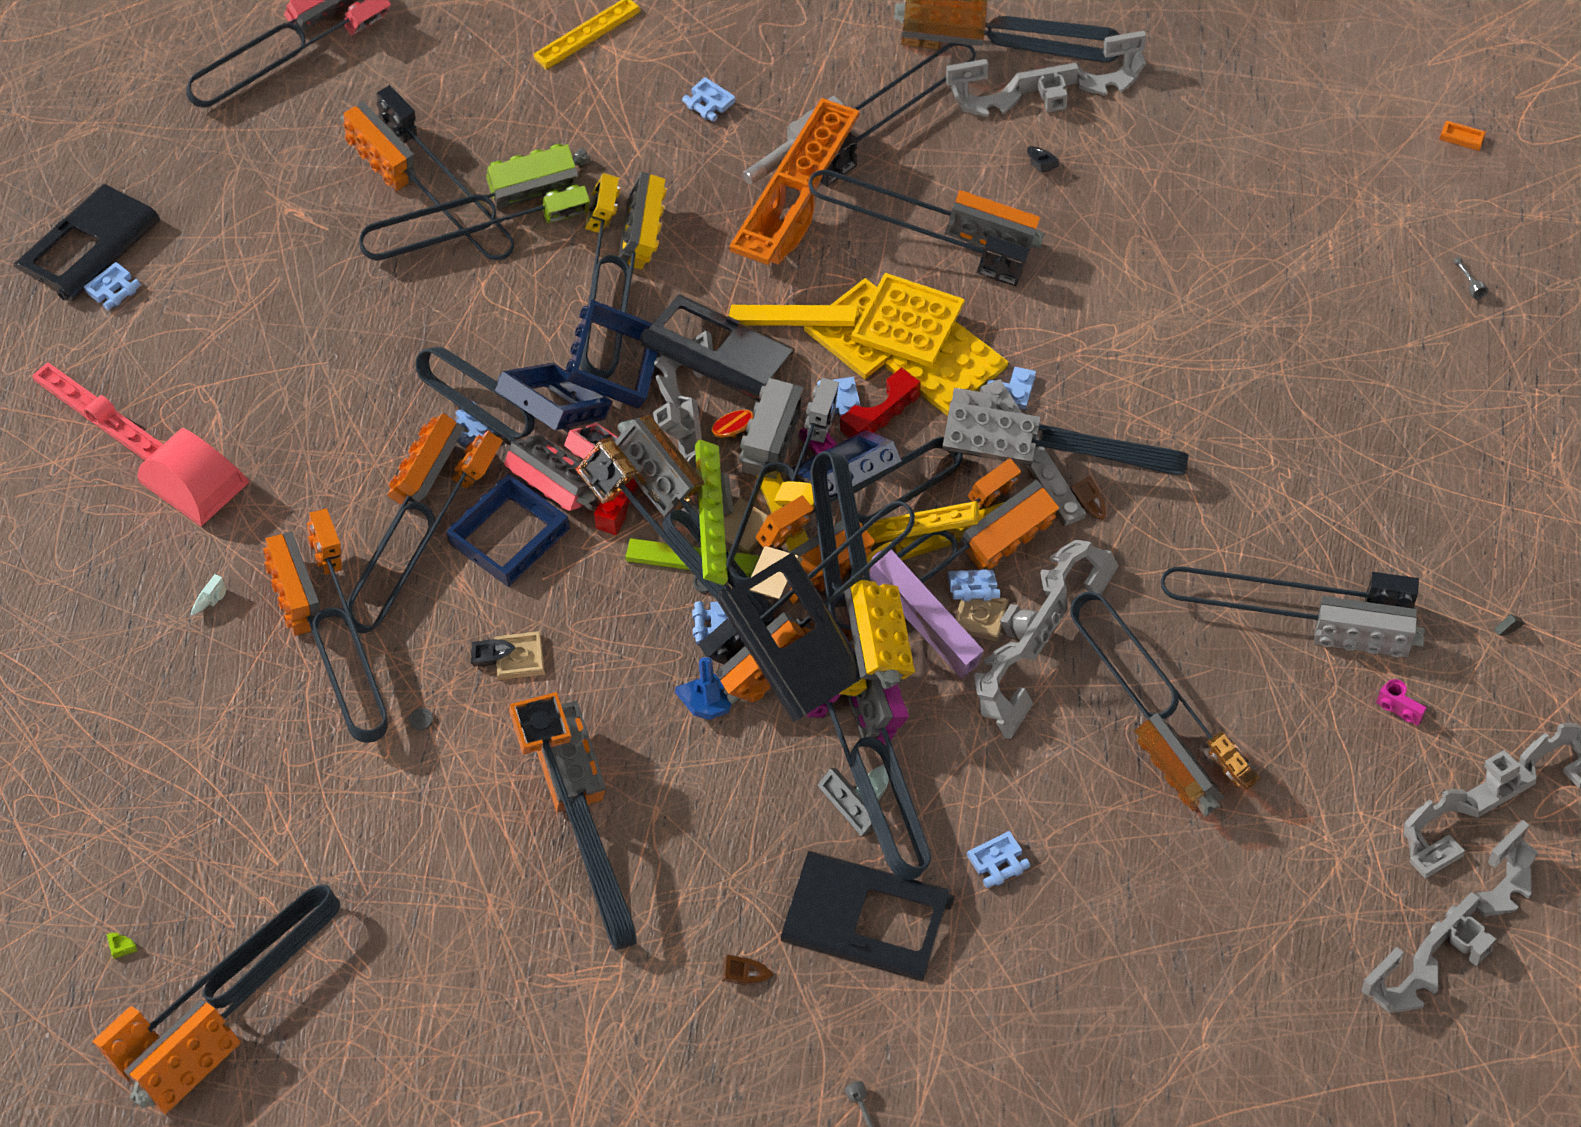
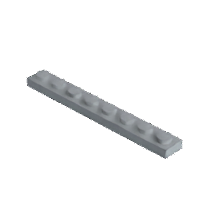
[980,379,1086,526]

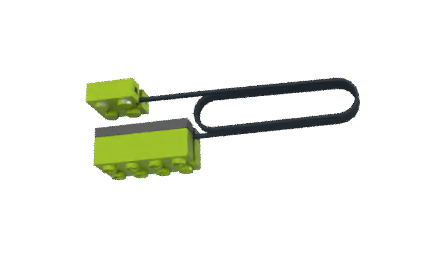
[359,144,590,261]

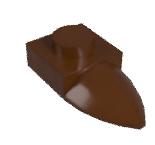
[1070,476,1106,520]
[722,955,773,985]

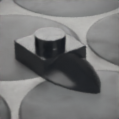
[1027,146,1059,172]
[471,639,516,667]

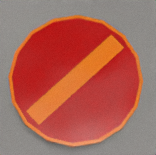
[712,410,754,438]

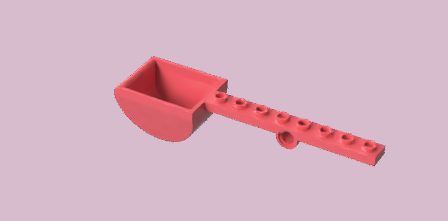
[32,362,249,527]

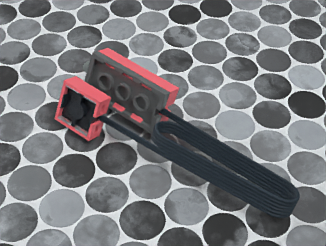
[186,0,391,108]
[415,347,618,511]

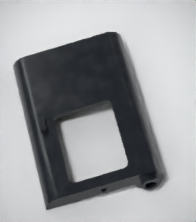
[13,184,160,302]
[640,294,795,402]
[716,552,861,722]
[781,850,954,981]

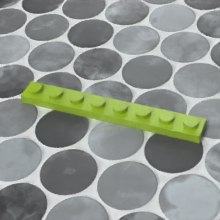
[695,439,728,586]

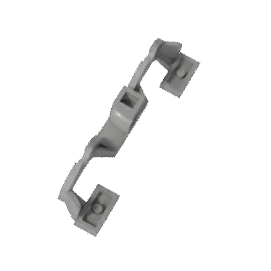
[946,31,1146,117]
[653,331,734,517]
[974,540,1119,739]
[1404,722,1581,879]
[1361,820,1538,1013]

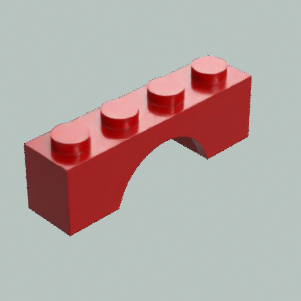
[840,367,921,438]
[594,475,639,536]

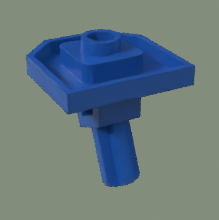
[675,657,731,720]

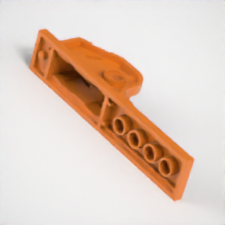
[729,98,859,265]

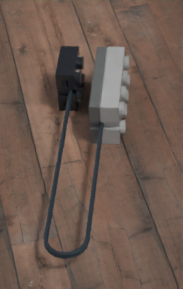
[1161,566,1425,658]

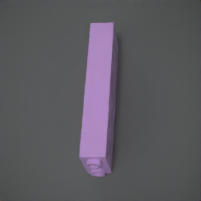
[869,550,984,679]

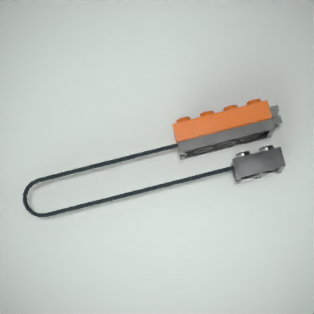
[340,85,514,260]
[808,170,1045,287]
[698,501,915,704]

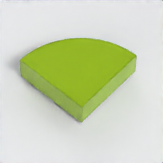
[106,933,138,959]

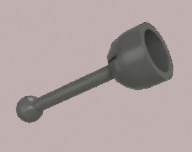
[573,148,591,166]
[1454,257,1488,300]
[844,1081,874,1127]

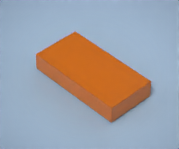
[1439,120,1486,151]

